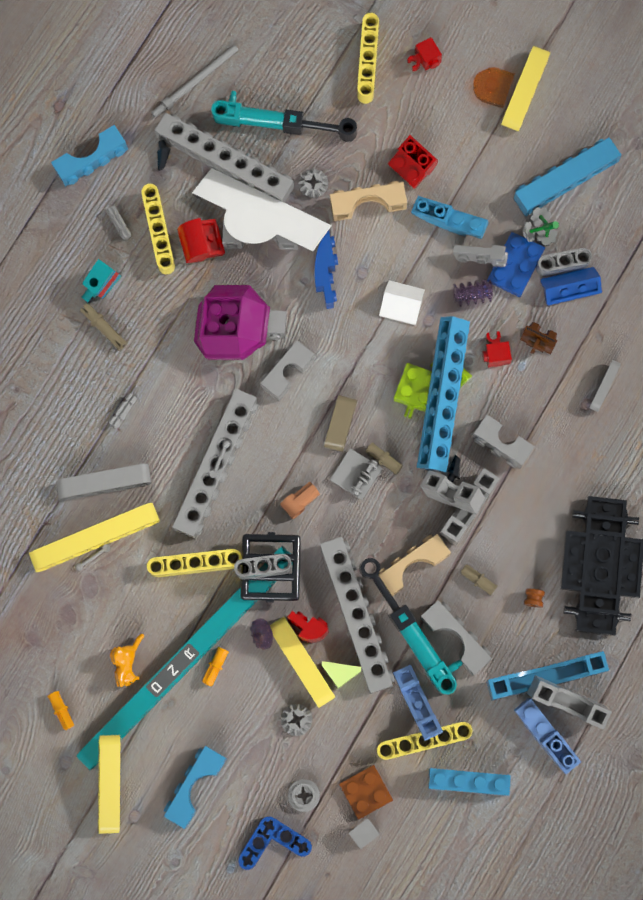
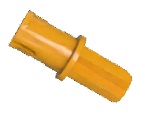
[202,647,229,686]
[47,691,74,730]

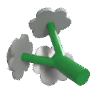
[523,206,559,246]

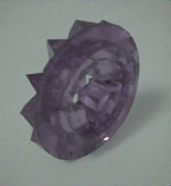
[250,618,273,650]

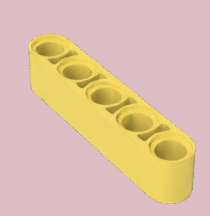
[357,13,379,104]
[501,46,551,131]
[142,184,175,275]
[147,549,242,577]
[267,616,336,708]
[377,722,472,760]
[98,735,120,834]

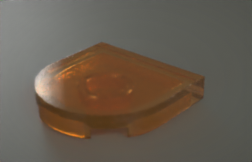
[473,67,515,108]

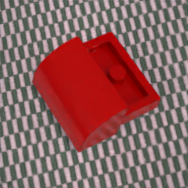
[388,135,438,189]
[177,218,225,263]
[288,611,329,643]

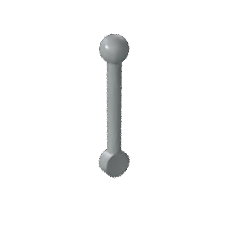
[209,440,230,478]
[75,544,110,571]

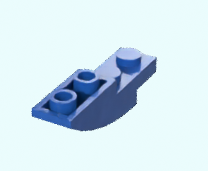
[315,230,338,309]

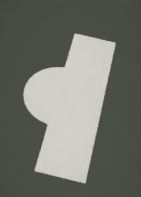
[192,168,332,251]

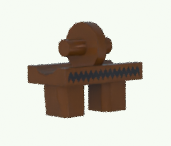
[520,322,558,354]

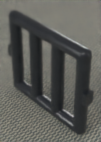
[241,532,301,603]

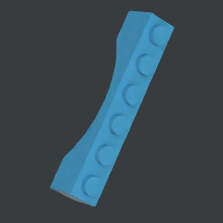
[486,651,609,701]

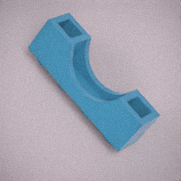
[51,125,128,187]
[163,746,227,829]
[428,768,511,796]

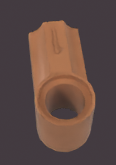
[280,481,320,519]

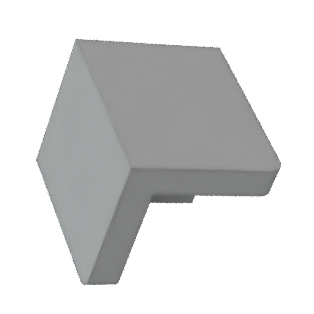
[349,819,380,849]

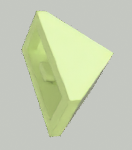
[322,661,361,689]

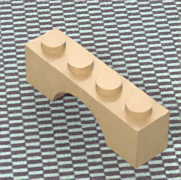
[330,181,407,221]
[378,534,451,596]

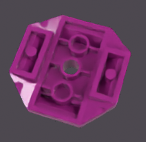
[194,285,270,360]

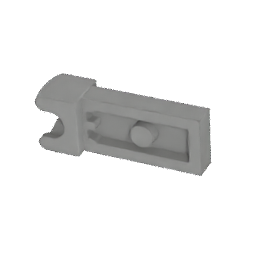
[453,245,508,267]

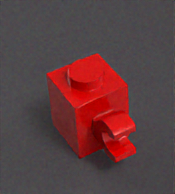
[407,37,442,71]
[482,331,512,367]

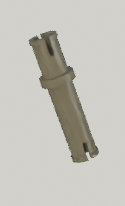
[80,303,127,351]

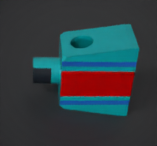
[81,259,121,304]

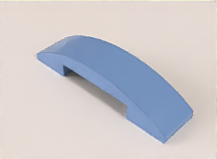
[393,665,443,741]

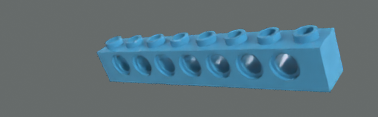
[417,316,470,472]

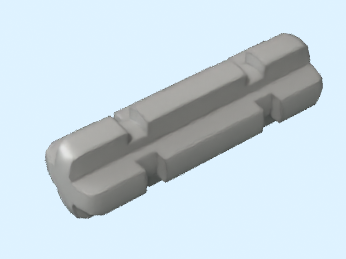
[107,206,132,240]
[108,393,137,428]

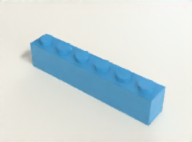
[514,137,621,217]

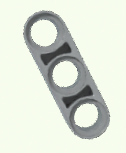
[536,248,592,277]
[234,554,292,579]

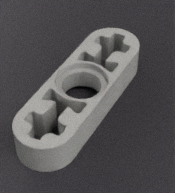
[589,360,621,412]

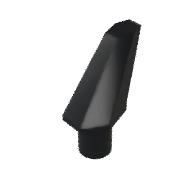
[157,140,171,171]
[447,455,461,483]

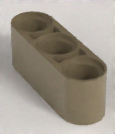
[324,395,357,452]

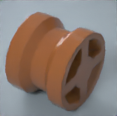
[524,588,545,608]

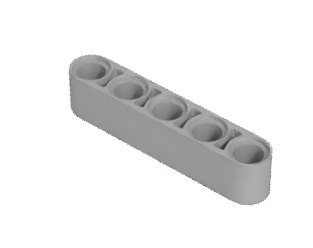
[56,464,152,501]

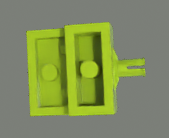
[394,363,432,419]

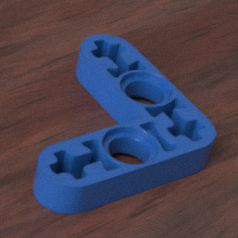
[238,816,312,870]

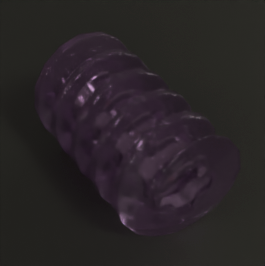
[452,279,493,307]

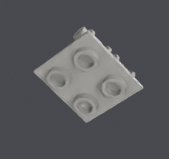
[330,448,382,500]

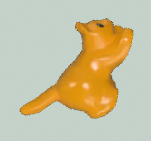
[110,634,144,687]

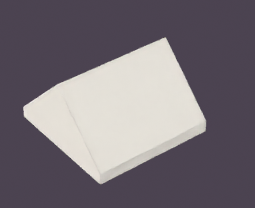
[379,280,425,325]

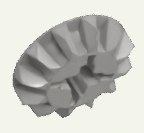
[299,169,328,198]
[281,704,312,736]
[288,779,320,812]

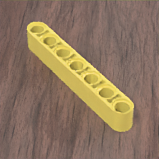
[29,503,160,572]

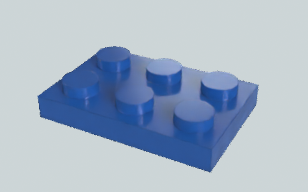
[487,232,545,298]

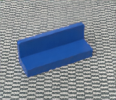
[540,267,602,306]

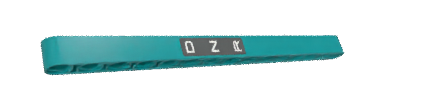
[76,546,292,771]

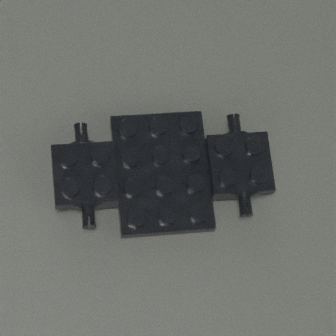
[560,496,643,636]

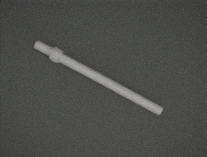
[151,45,238,118]

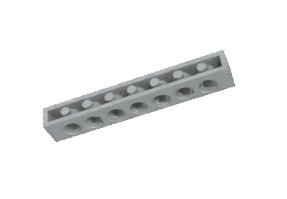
[155,113,294,203]
[172,389,259,539]
[320,537,395,694]

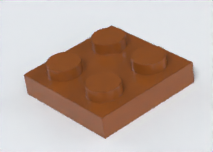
[339,765,393,820]

